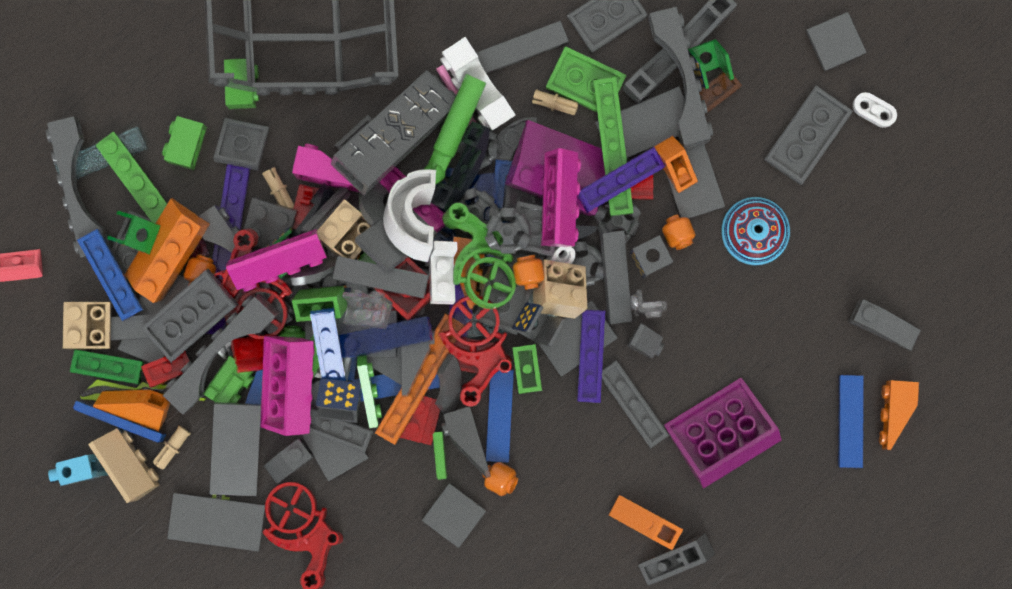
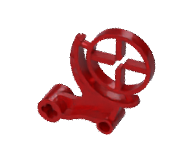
[214,229,293,339]
[439,294,512,407]
[262,482,343,589]

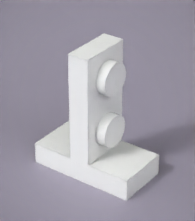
[425,241,457,304]

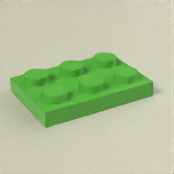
[546,46,627,112]

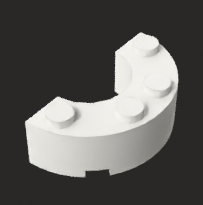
[440,37,515,130]
[383,170,436,262]

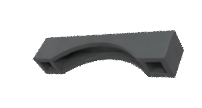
[622,0,737,104]
[648,7,713,149]
[46,116,111,258]
[199,205,296,334]
[163,294,280,415]

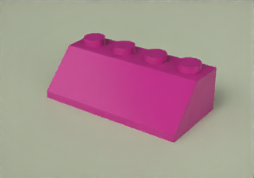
[541,148,581,247]
[226,229,326,292]
[260,336,314,436]

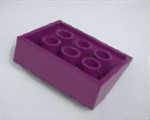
[504,120,605,216]
[664,378,781,489]

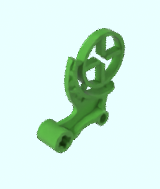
[442,203,516,309]

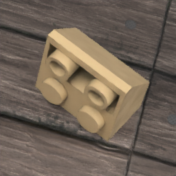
[317,199,371,259]
[533,259,587,319]
[63,302,111,349]

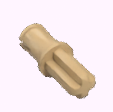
[532,89,578,115]
[262,167,294,209]
[153,425,191,469]

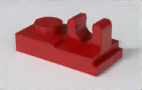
[293,184,319,230]
[141,351,189,388]

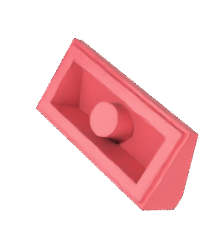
[0,249,43,282]

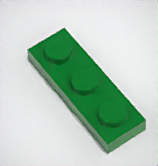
[70,349,144,385]

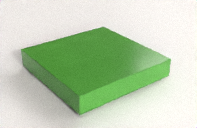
[433,431,448,480]

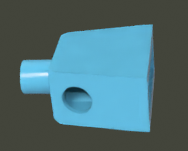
[48,454,108,486]

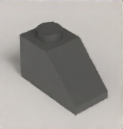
[627,324,665,359]
[264,438,314,484]

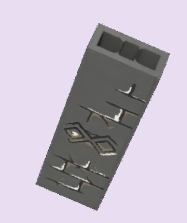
[331,70,456,196]

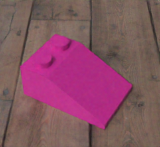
[292,144,360,193]

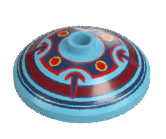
[721,197,790,265]

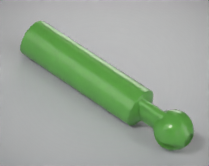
[424,74,487,184]

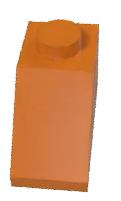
[654,136,698,193]

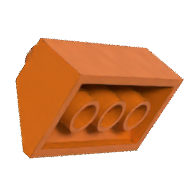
[124,198,210,303]

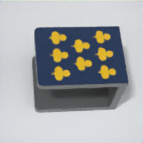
[630,235,673,279]
[512,302,565,346]
[316,379,362,423]

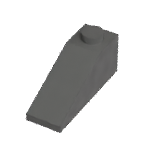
[848,299,921,351]
[401,325,435,397]
[441,407,491,478]
[638,533,715,586]

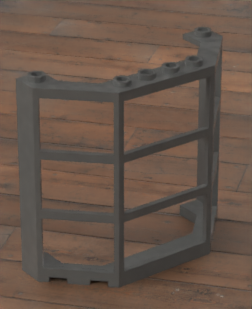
[204,0,398,95]

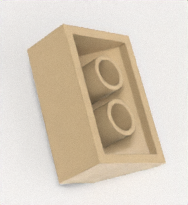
[88,428,160,503]

